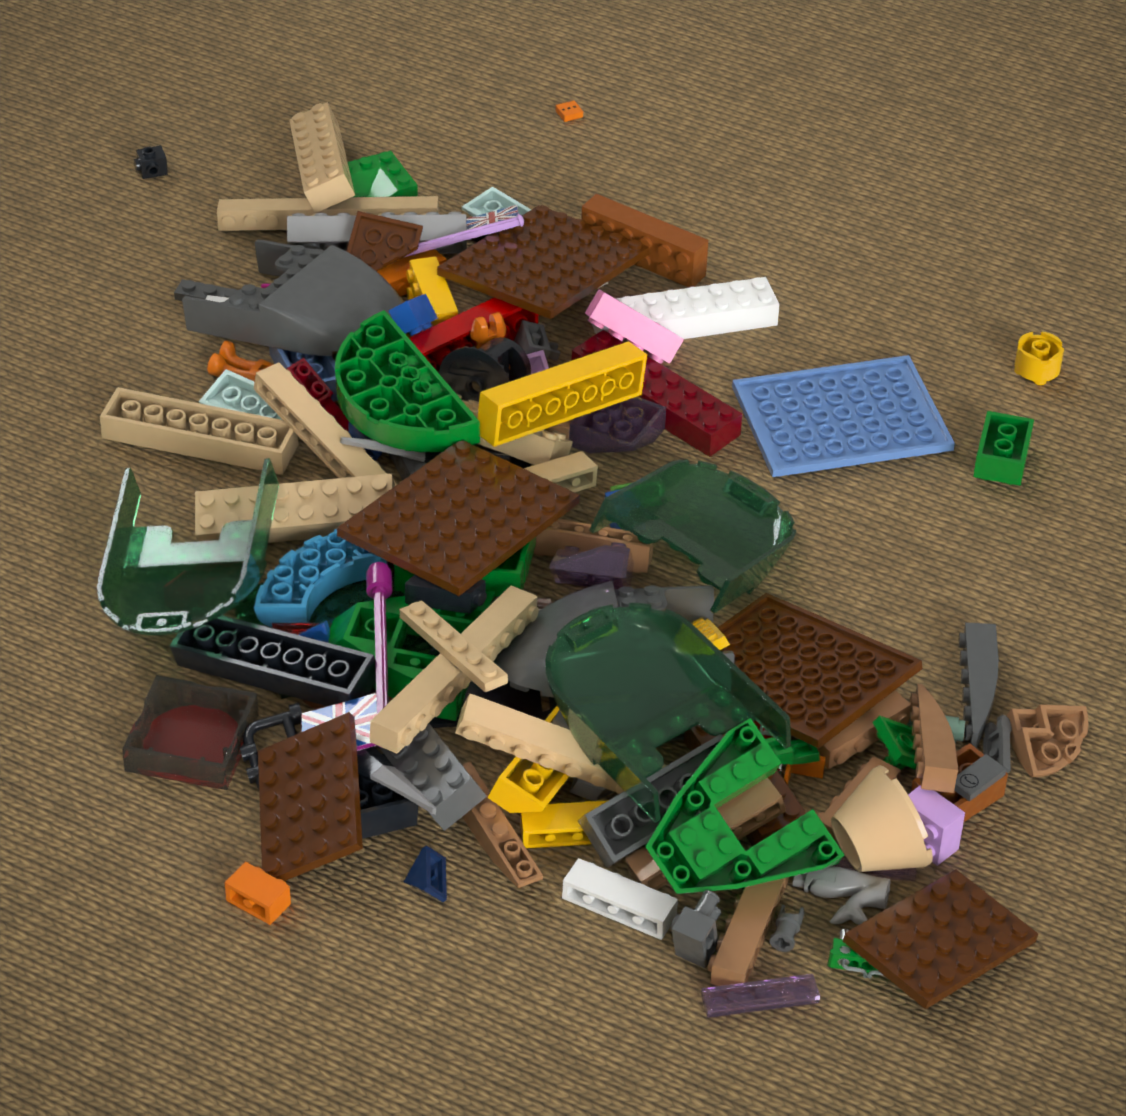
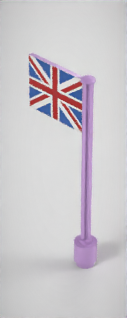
[405,205,524,257]

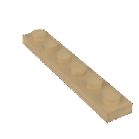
[400,601,508,692]

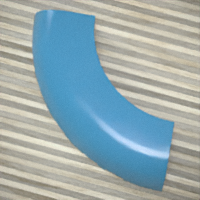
[254,529,388,630]

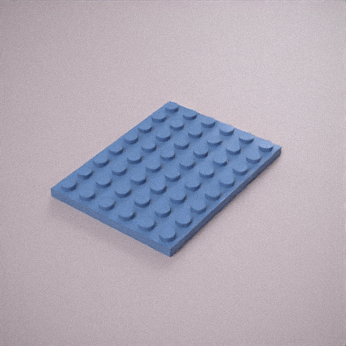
[732,355,955,477]

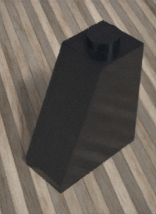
[405,575,487,614]

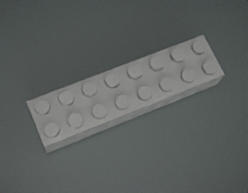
[287,212,467,254]

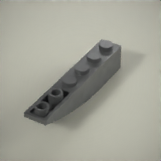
[958,622,999,748]

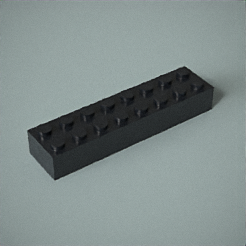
[170,608,376,706]

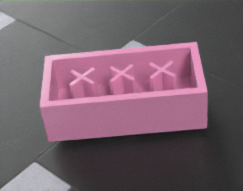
[585,289,684,364]

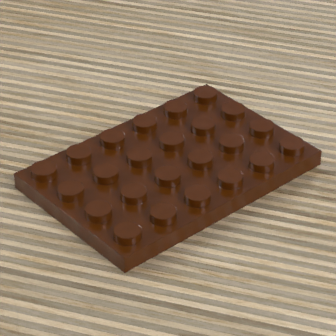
[258,712,363,881]
[843,869,1038,1010]

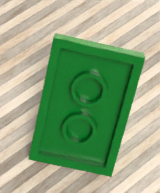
[872,715,917,772]

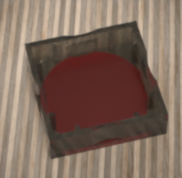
[122,675,259,790]

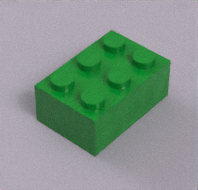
[973,411,1034,486]

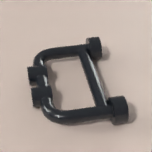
[239,702,302,790]

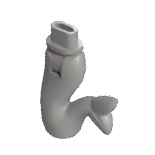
[793,866,890,925]

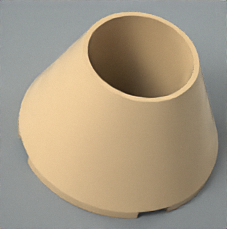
[831,765,933,872]

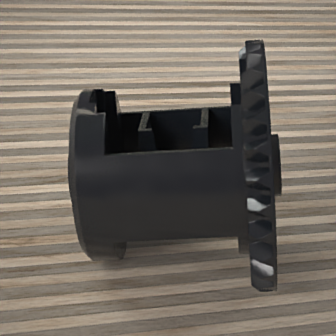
[439,337,531,402]

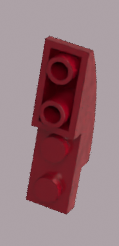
[286,358,349,431]

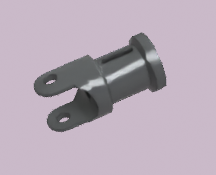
[770,905,804,952]

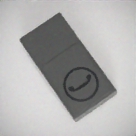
[954,754,1006,802]

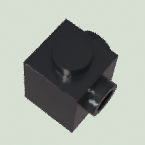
[134,145,168,179]

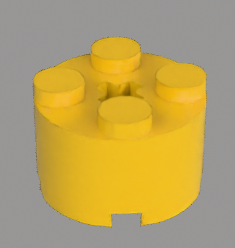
[1014,332,1064,385]

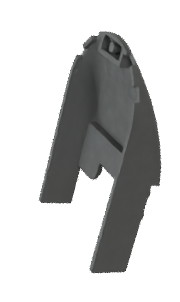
[182,239,404,356]
[493,581,734,698]

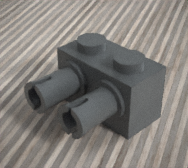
[670,890,721,969]

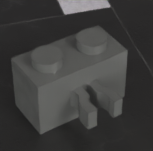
[514,320,561,361]

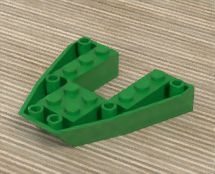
[328,591,495,721]
[646,718,844,894]

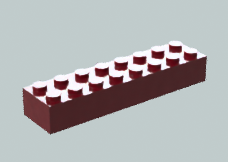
[571,330,742,457]

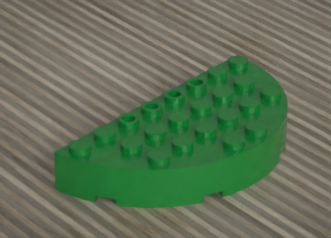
[335,310,480,452]

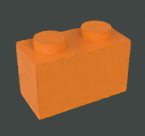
[225,861,291,925]

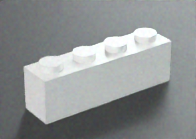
[562,858,678,940]

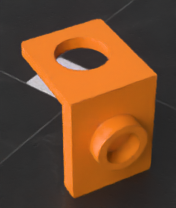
[784,756,826,785]

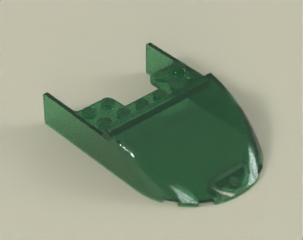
[97,458,279,635]
[589,459,796,613]
[545,603,791,823]

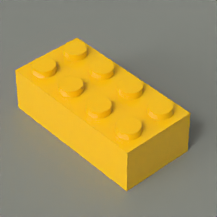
[406,256,458,327]

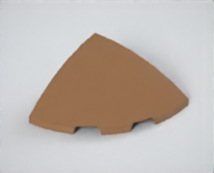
[1005,705,1088,777]

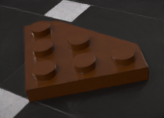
[347,211,423,271]

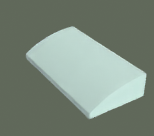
[462,187,531,217]
[199,369,282,420]

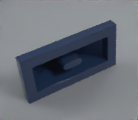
[404,845,447,902]

